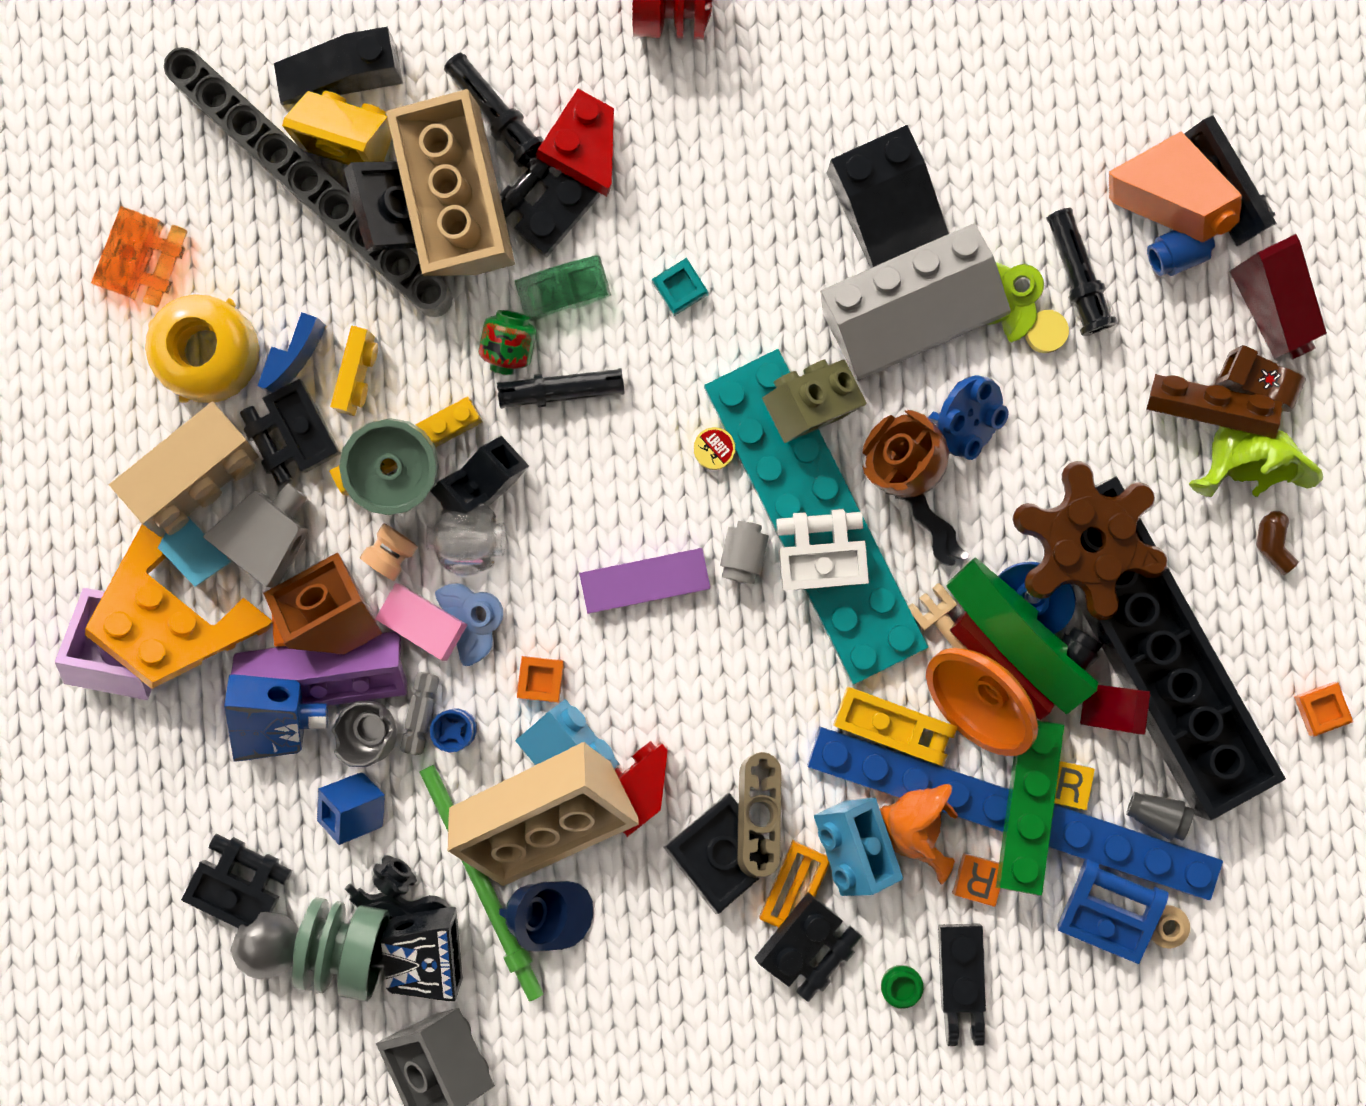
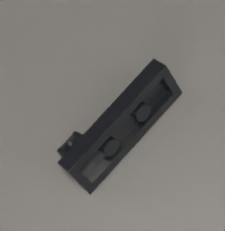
[1184,115,1277,247]

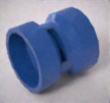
[430,708,477,753]

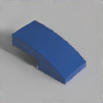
[257,312,326,393]

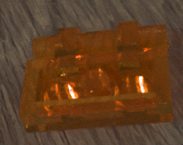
[91,206,188,308]

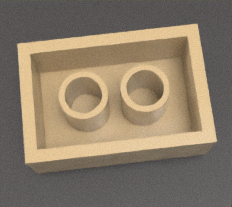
[108,401,259,537]

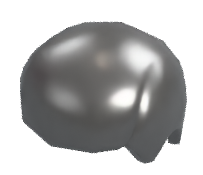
[331,701,397,767]
[230,912,299,979]

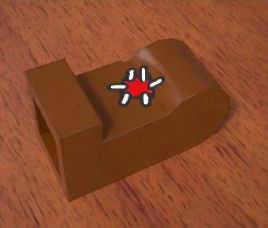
[1215,345,1306,412]

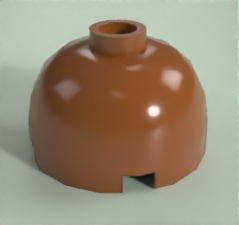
[862,410,949,498]

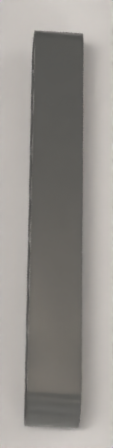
[163,47,453,317]

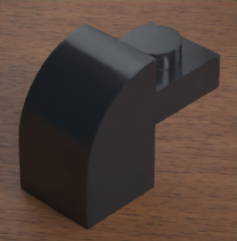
[430,435,529,523]

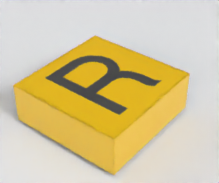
[1054,761,1095,810]

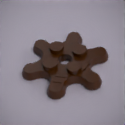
[1012,461,1168,620]

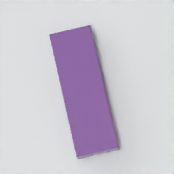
[579,548,711,614]

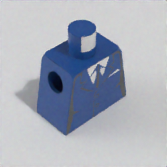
[224,674,328,762]

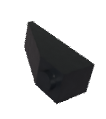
[273,26,403,106]

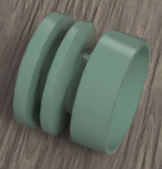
[292,897,389,1002]

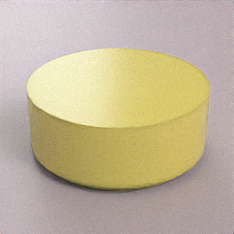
[1025,310,1069,353]

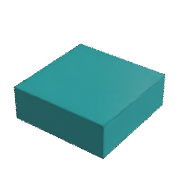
[651,257,709,317]

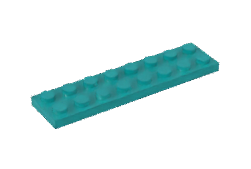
[703,349,929,685]

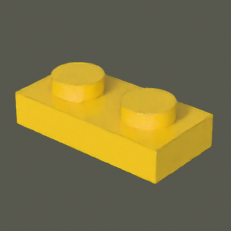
[330,325,378,416]

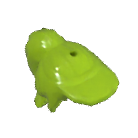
[1189,426,1324,497]

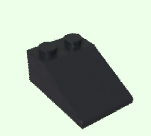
[826,124,949,268]

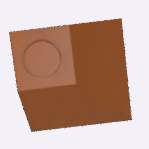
[263,552,383,654]

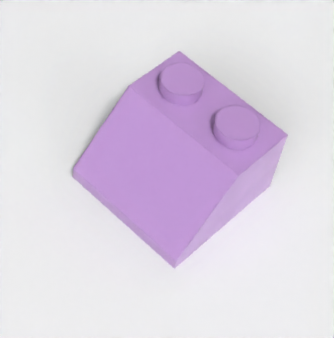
[55,587,152,700]

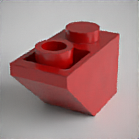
[614,741,668,837]

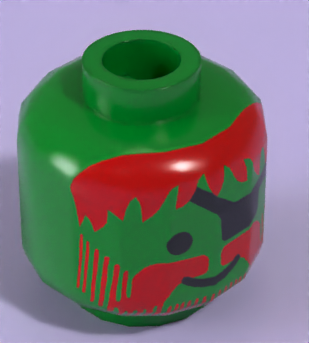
[478,310,536,375]

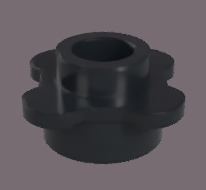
[372,855,417,898]

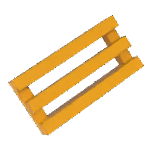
[759,840,830,928]

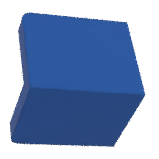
[317,772,385,845]

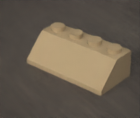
[386,89,515,276]
[447,742,639,886]

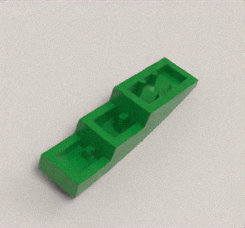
[946,557,1098,715]

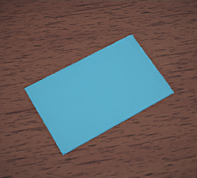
[158,516,231,587]

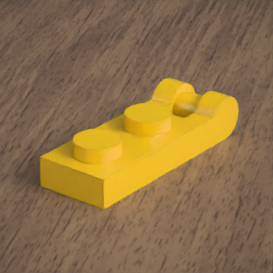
[833,686,958,767]

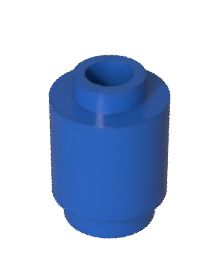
[1147,230,1215,276]

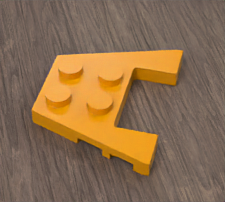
[85,524,273,689]

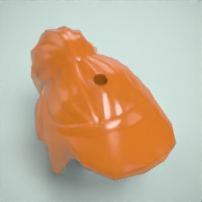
[880,784,958,885]

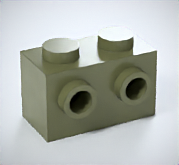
[762,359,867,443]

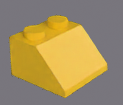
[282,91,392,165]

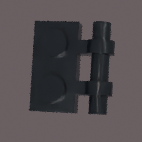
[500,157,600,258]
[239,379,342,487]
[181,833,293,929]
[754,892,862,1002]

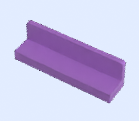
[231,631,407,706]

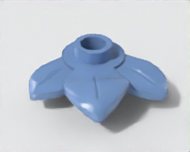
[435,583,503,666]

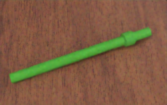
[419,765,544,1002]

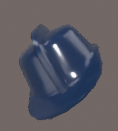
[499,881,594,952]

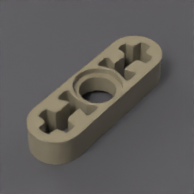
[738,752,781,878]

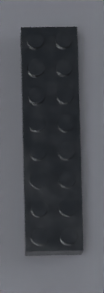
[1056,476,1286,821]

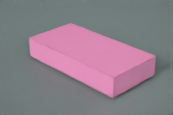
[375,583,467,661]

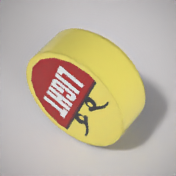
[694,427,735,470]

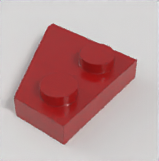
[536,88,614,197]

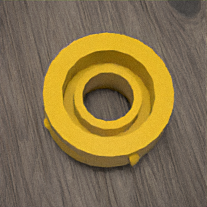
[145,294,260,403]

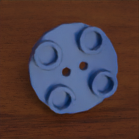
[928,375,1009,460]

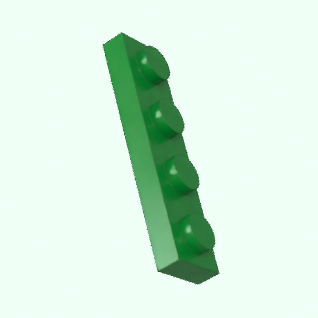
[996,720,1065,896]

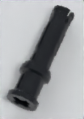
[444,52,544,167]
[1046,207,1118,336]

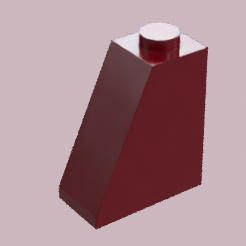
[1229,234,1327,360]

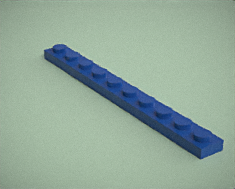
[807,726,1223,901]

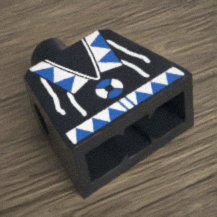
[369,907,463,1001]

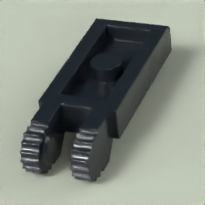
[938,923,986,1046]

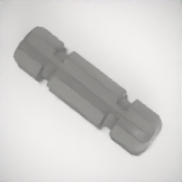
[400,672,439,755]

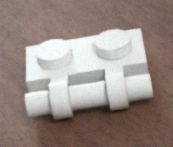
[776,509,869,591]

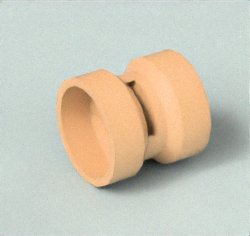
[359,523,418,581]

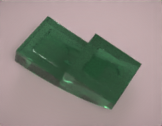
[514,255,612,321]

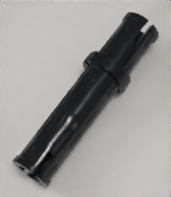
[497,368,625,409]

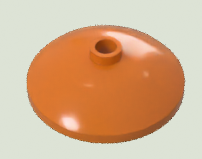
[926,648,1038,756]

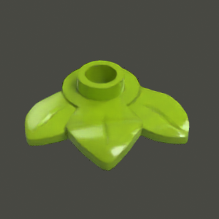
[986,262,1044,343]

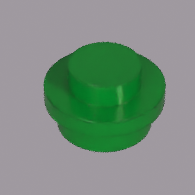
[881,965,924,1009]

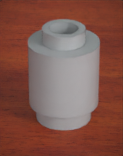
[720,520,769,584]

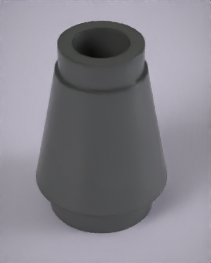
[1126,791,1194,841]

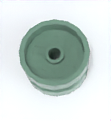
[339,418,439,515]

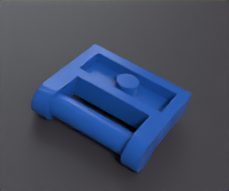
[1057,859,1169,964]

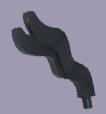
[885,492,969,567]
[344,883,449,918]

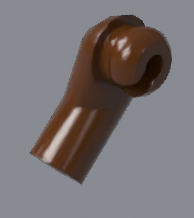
[1256,511,1299,575]

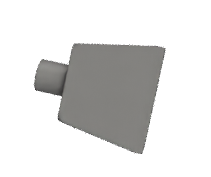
[203,483,309,588]

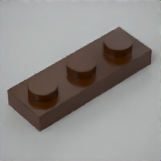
[1146,374,1283,439]

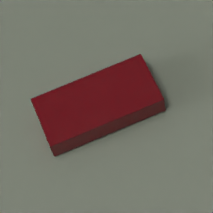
[1080,685,1150,735]

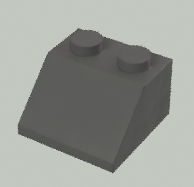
[376,1008,495,1106]

